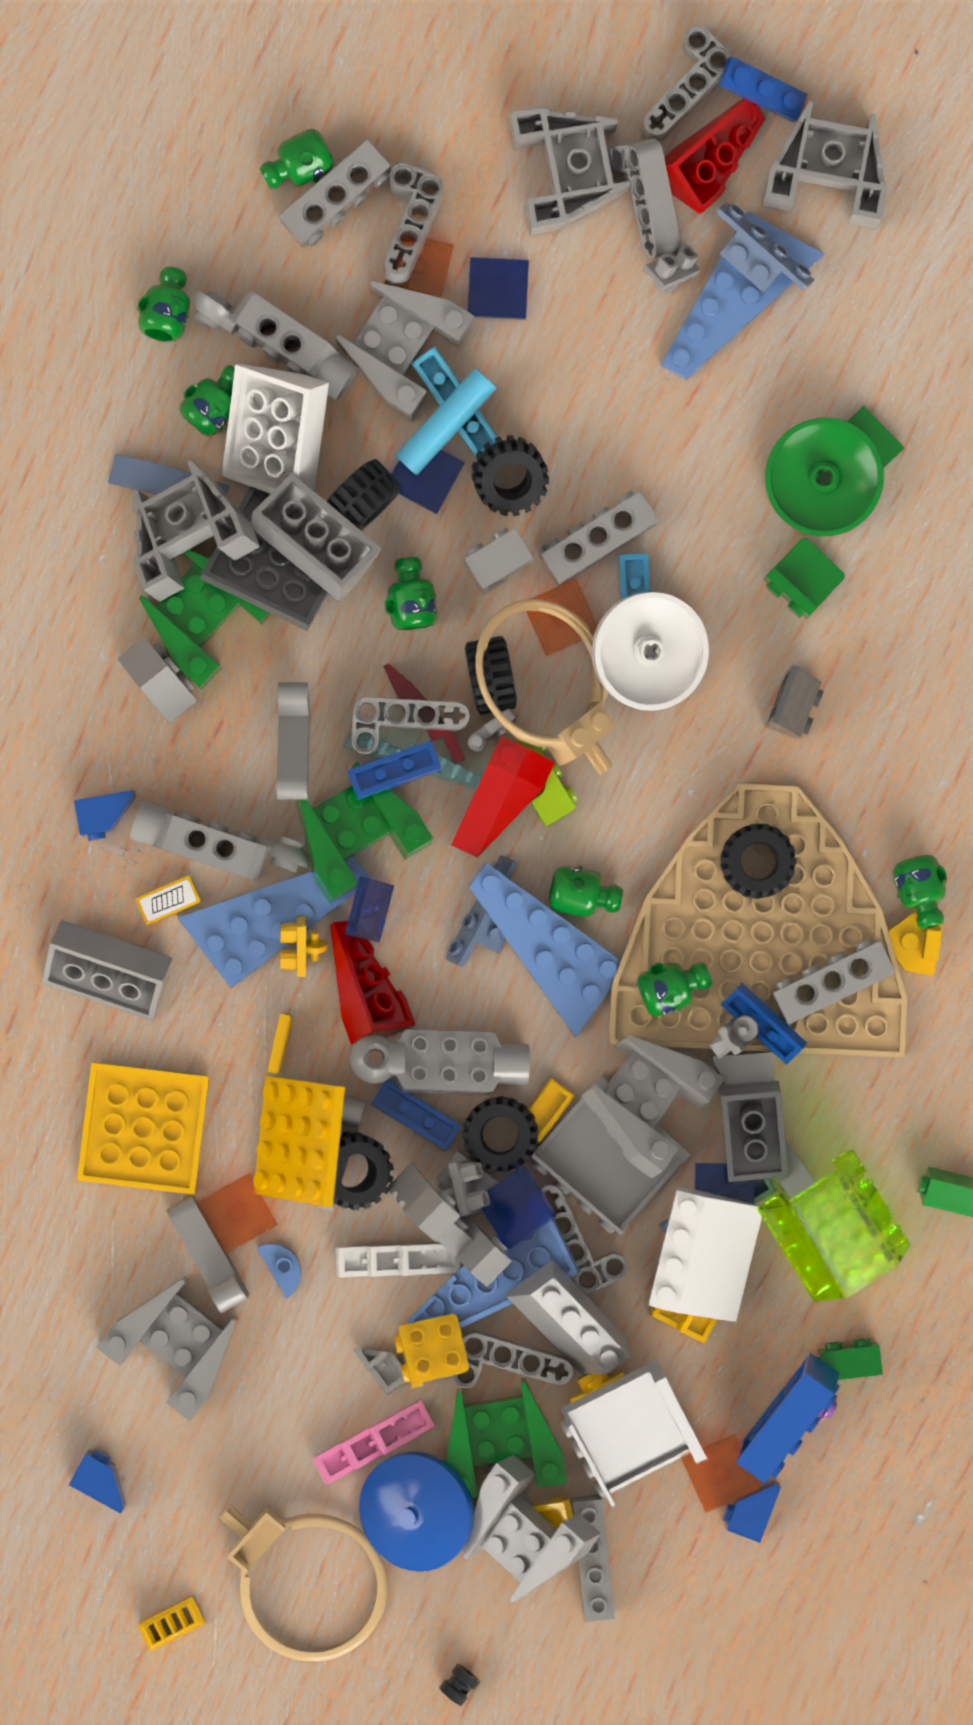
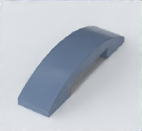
[108,454,229,495]

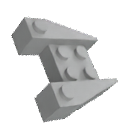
[762,101,887,229]
[508,107,630,235]
[336,281,475,421]
[134,460,260,602]
[581,1035,725,1179]
[387,1162,512,1287]
[97,1277,238,1421]
[463,1455,601,1603]

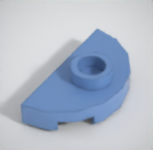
[257,1243,301,1299]

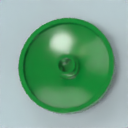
[765,418,884,537]

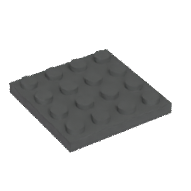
[200,487,328,631]

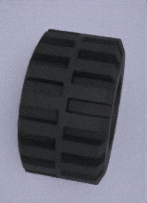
[471,435,549,516]
[327,459,402,530]
[465,636,517,715]
[720,824,797,899]
[462,1096,538,1172]
[333,1132,394,1210]

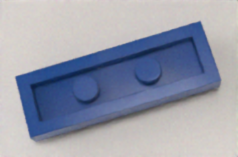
[718,57,807,122]
[347,740,441,800]
[721,983,807,1065]
[371,1079,462,1151]

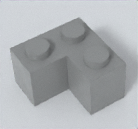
[464,527,534,595]
[118,637,197,723]

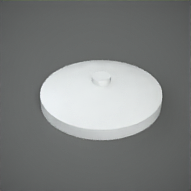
[592,592,709,711]

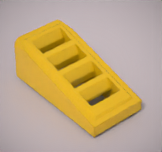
[138,1596,205,1652]

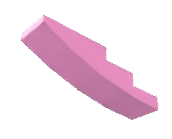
[312,1400,435,1485]

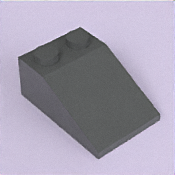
[766,665,824,739]
[719,1081,788,1182]

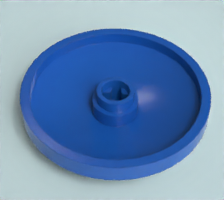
[359,1452,474,1572]

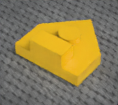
[888,912,942,975]
[569,1369,625,1403]

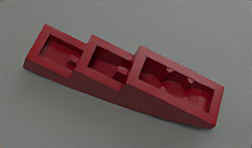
[383,663,466,764]

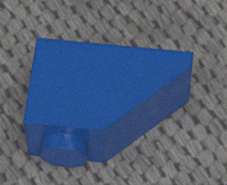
[74,790,136,841]
[69,1449,126,1514]
[722,1481,781,1543]

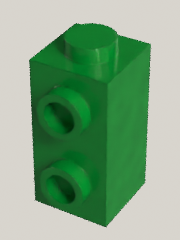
[917,1167,973,1217]
[818,1338,883,1380]

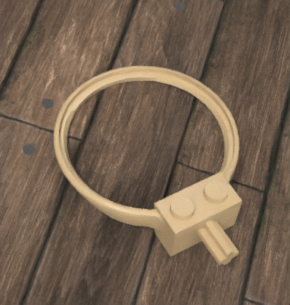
[475,599,616,775]
[219,1505,388,1662]

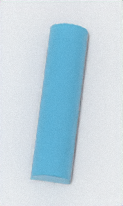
[411,346,498,458]
[395,368,498,475]

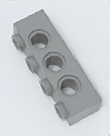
[279,139,391,248]
[540,491,659,587]
[771,938,896,1025]
[572,1495,615,1622]

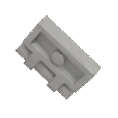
[468,708,515,753]

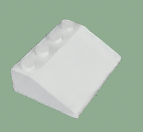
[222,364,329,494]
[648,1185,764,1322]

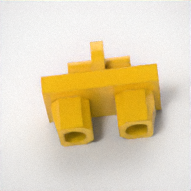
[280,916,327,977]

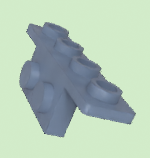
[716,202,815,293]
[446,855,517,967]

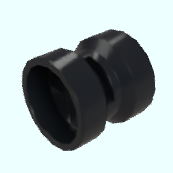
[439,1663,480,1706]

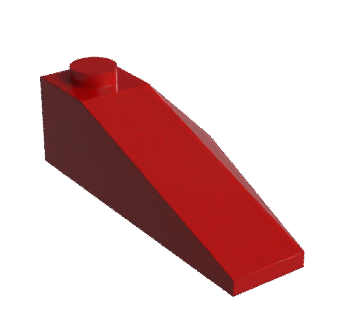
[664,98,765,214]
[451,736,555,858]
[330,920,416,1045]

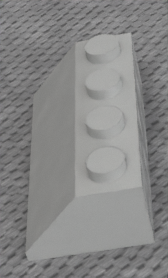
[251,473,381,602]
[41,920,173,1021]
[506,1260,630,1374]

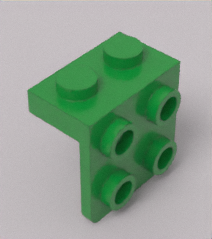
[763,538,845,619]

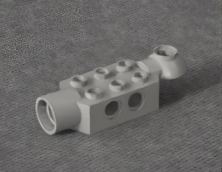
[193,290,359,402]
[130,799,309,881]
[350,1029,530,1095]

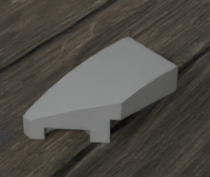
[354,1347,404,1395]

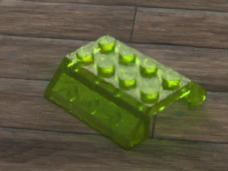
[757,1150,911,1302]

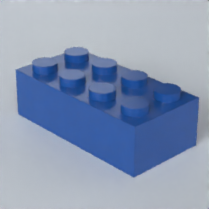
[736,1352,840,1483]

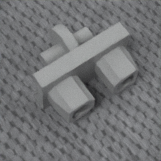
[643,244,700,292]
[709,1015,759,1058]
[439,1160,490,1217]

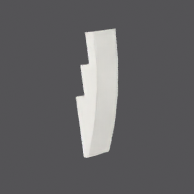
[336,1243,460,1278]

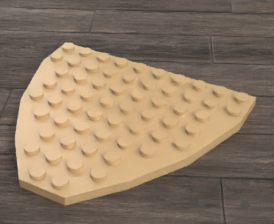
[609,784,908,1058]

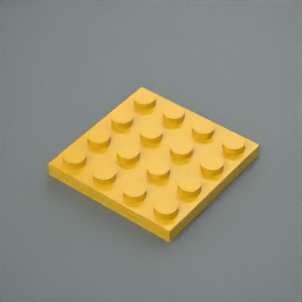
[77,1062,210,1195]
[253,1076,345,1208]

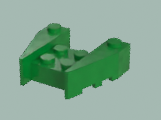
[139,550,271,690]
[296,762,433,904]
[446,1378,567,1499]

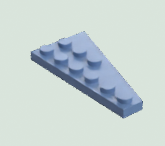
[661,211,824,380]
[178,857,372,988]
[468,862,621,1037]
[407,1191,579,1328]

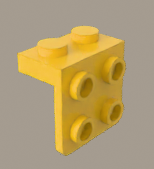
[394,1314,469,1389]

